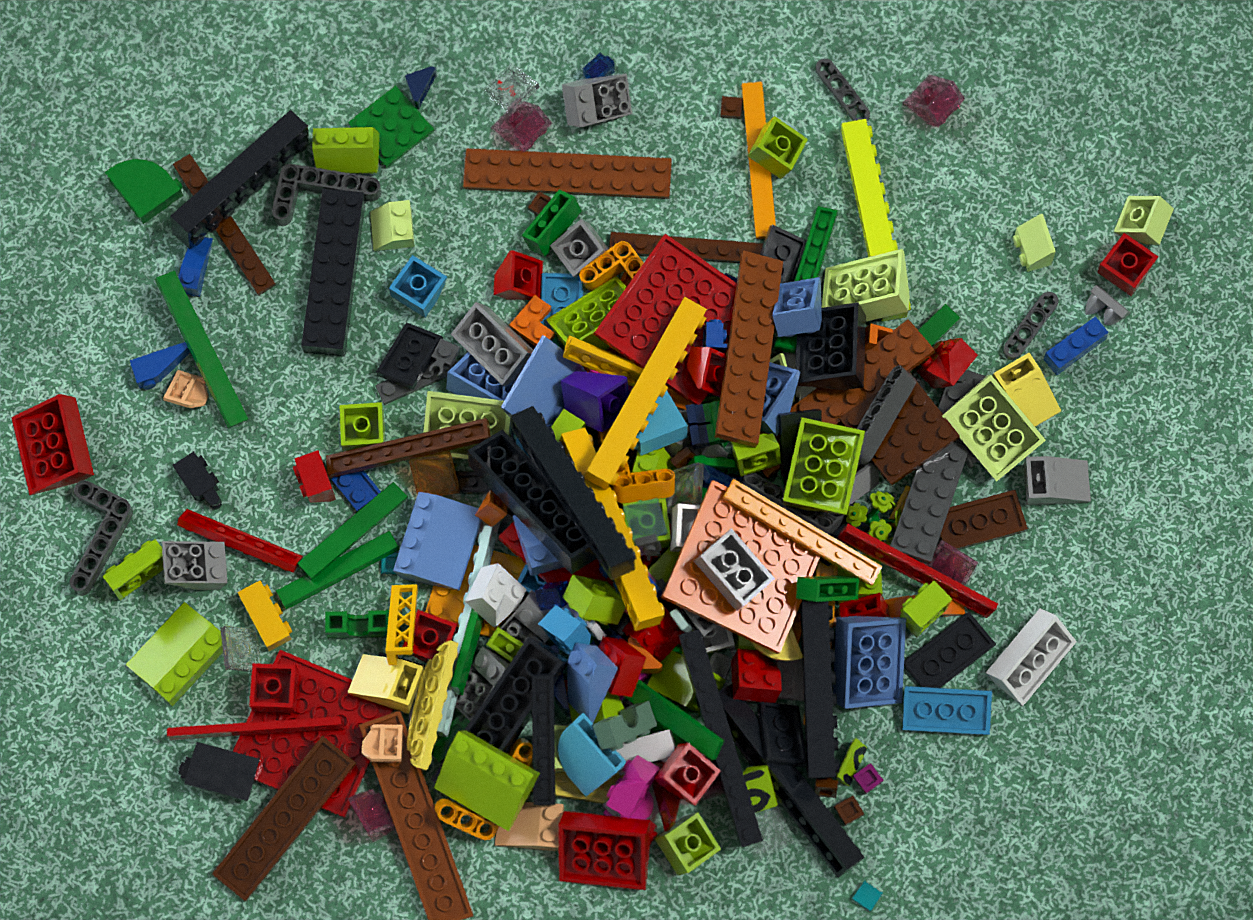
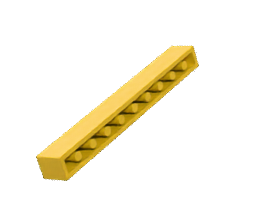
[584,297,707,490]
[559,428,664,631]

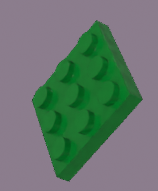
[348,85,435,168]

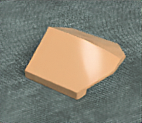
[163,370,209,408]
[362,724,403,762]

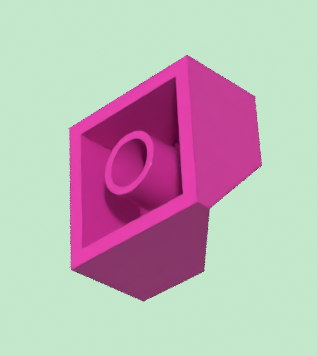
[606,755,660,818]

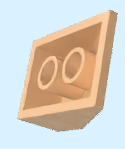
[495,802,564,852]

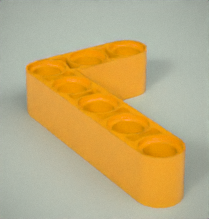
[579,241,644,291]
[598,427,675,503]
[434,738,533,840]

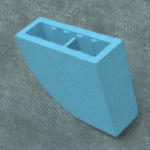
[634,391,687,456]
[558,713,627,797]

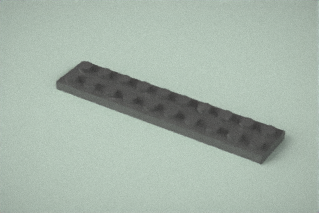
[891,370,986,565]

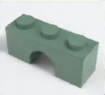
[593,701,657,751]

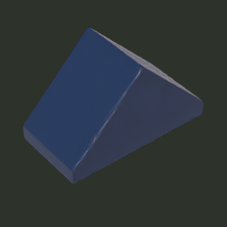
[405,66,437,109]

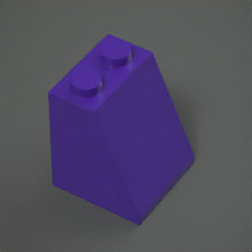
[561,371,629,432]

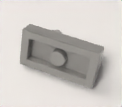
[1085,285,1131,325]

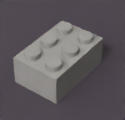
[694,529,775,611]

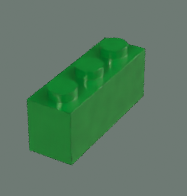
[522,189,582,257]
[796,575,859,602]

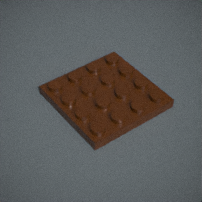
[840,371,960,486]

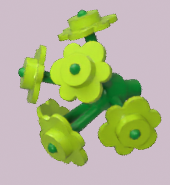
[846,491,902,546]

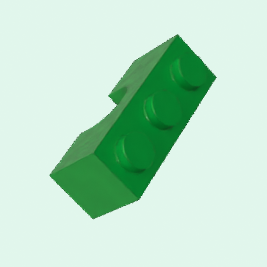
[325,610,389,639]

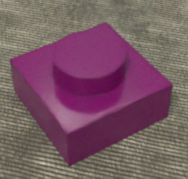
[853,763,884,794]

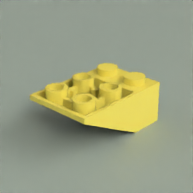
[993,353,1061,427]
[348,654,424,714]

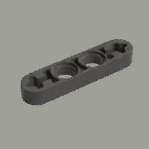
[816,58,870,122]
[1003,292,1058,360]

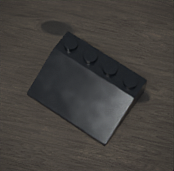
[795,302,866,390]

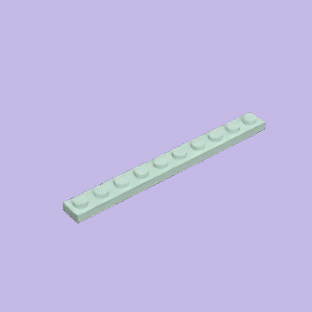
[437,525,497,737]

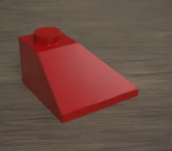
[494,250,543,300]
[687,347,726,398]

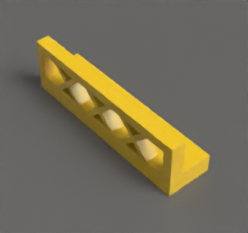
[563,335,644,387]
[386,584,418,665]

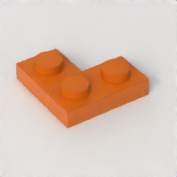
[509,295,555,347]

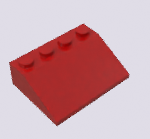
[11,394,94,495]
[558,811,650,890]

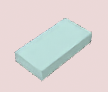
[670,608,695,633]

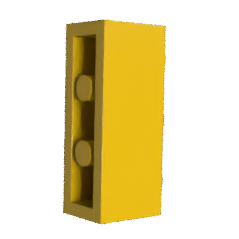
[238,580,293,651]

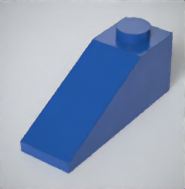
[178,237,213,297]
[130,342,191,389]

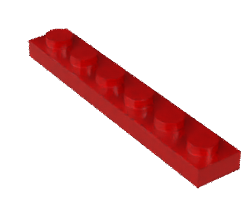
[177,509,303,573]

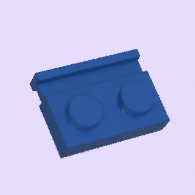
[331,470,381,512]

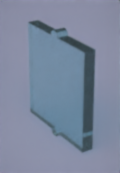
[623,498,668,542]

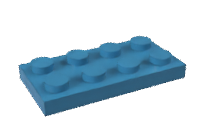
[902,686,992,735]

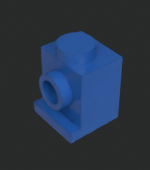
[703,319,727,353]

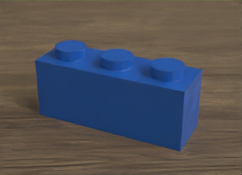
[1043,316,1109,375]

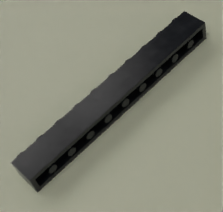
[510,406,637,580]
[677,629,763,847]
[719,684,865,878]

